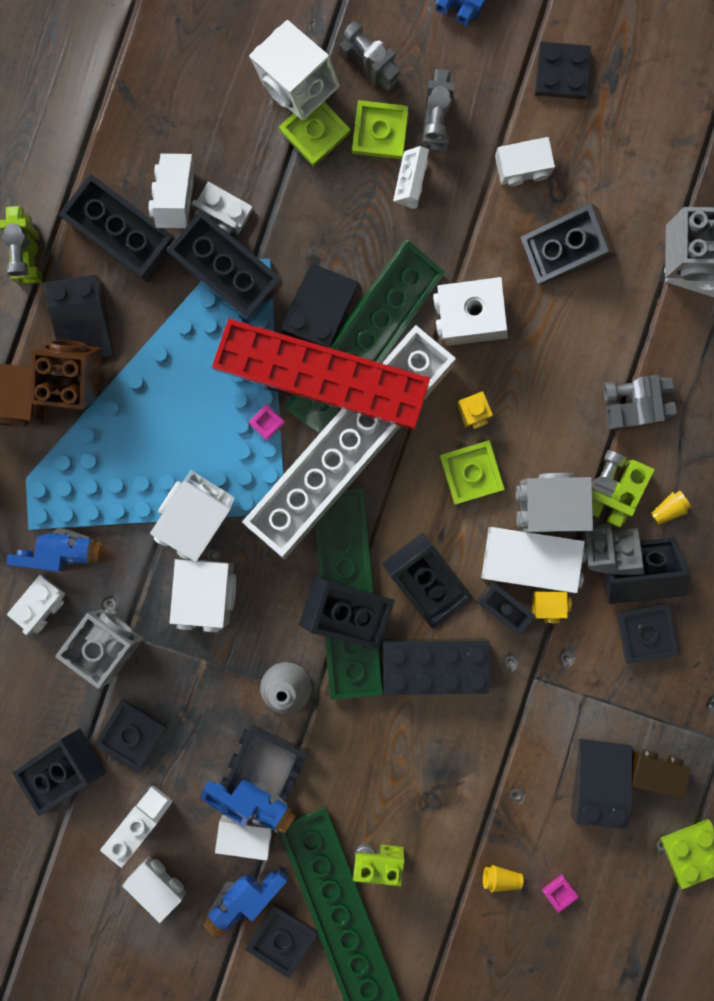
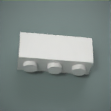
[149,154,195,228]

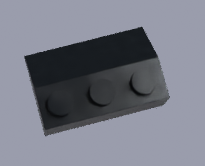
[601,537,690,604]

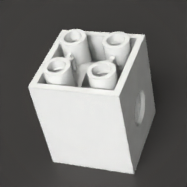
[249,20,340,121]
[434,277,508,346]
[150,470,235,562]
[169,558,236,632]

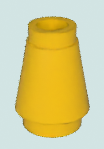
[651,491,692,525]
[483,865,523,892]

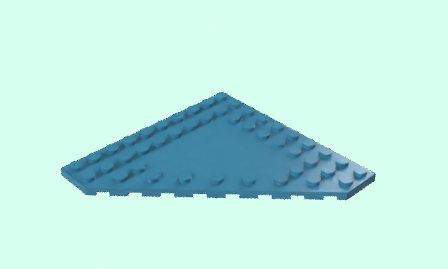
[26,258,284,530]

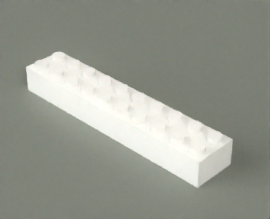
[242,325,456,560]

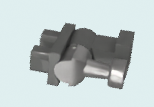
[339,20,401,93]
[422,69,455,152]
[603,374,677,431]

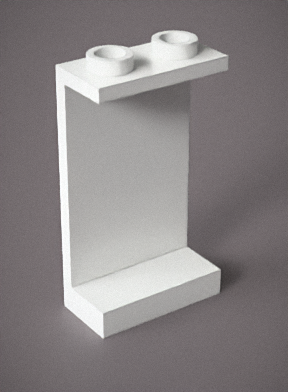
[481,527,587,593]
[100,785,173,868]

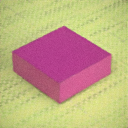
[248,404,285,441]
[542,874,579,913]

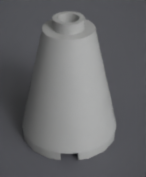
[260,662,312,714]

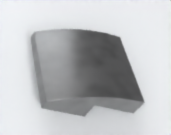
[585,524,644,575]

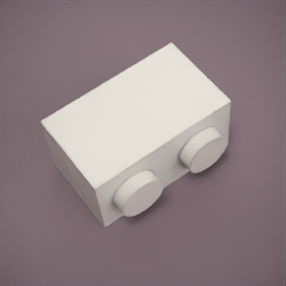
[495,137,555,186]
[215,815,272,860]
[123,856,186,923]

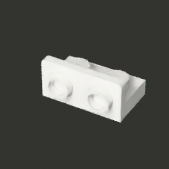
[393,146,429,209]
[191,182,253,235]
[7,574,66,635]

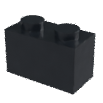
[475,582,536,636]

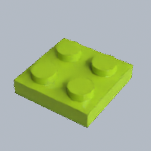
[352,100,409,160]
[279,102,351,167]
[439,440,505,505]
[660,819,714,889]

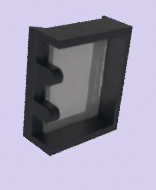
[220,724,310,803]

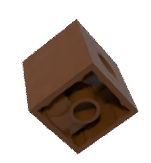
[30,340,102,409]
[0,364,47,427]

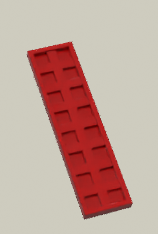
[212,318,430,430]

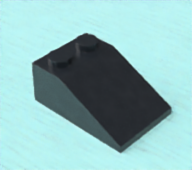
[520,203,616,284]
[281,263,358,348]
[44,274,114,358]
[382,532,473,629]
[299,575,395,650]
[12,728,107,817]
[571,739,632,830]

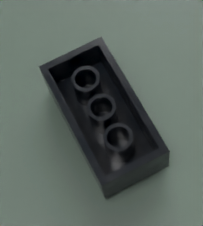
[58,173,175,283]
[166,210,283,324]
[383,638,490,695]

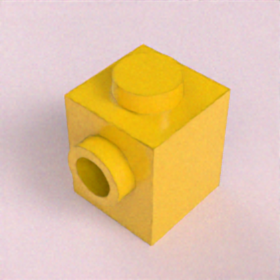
[456,391,493,429]
[532,591,571,623]

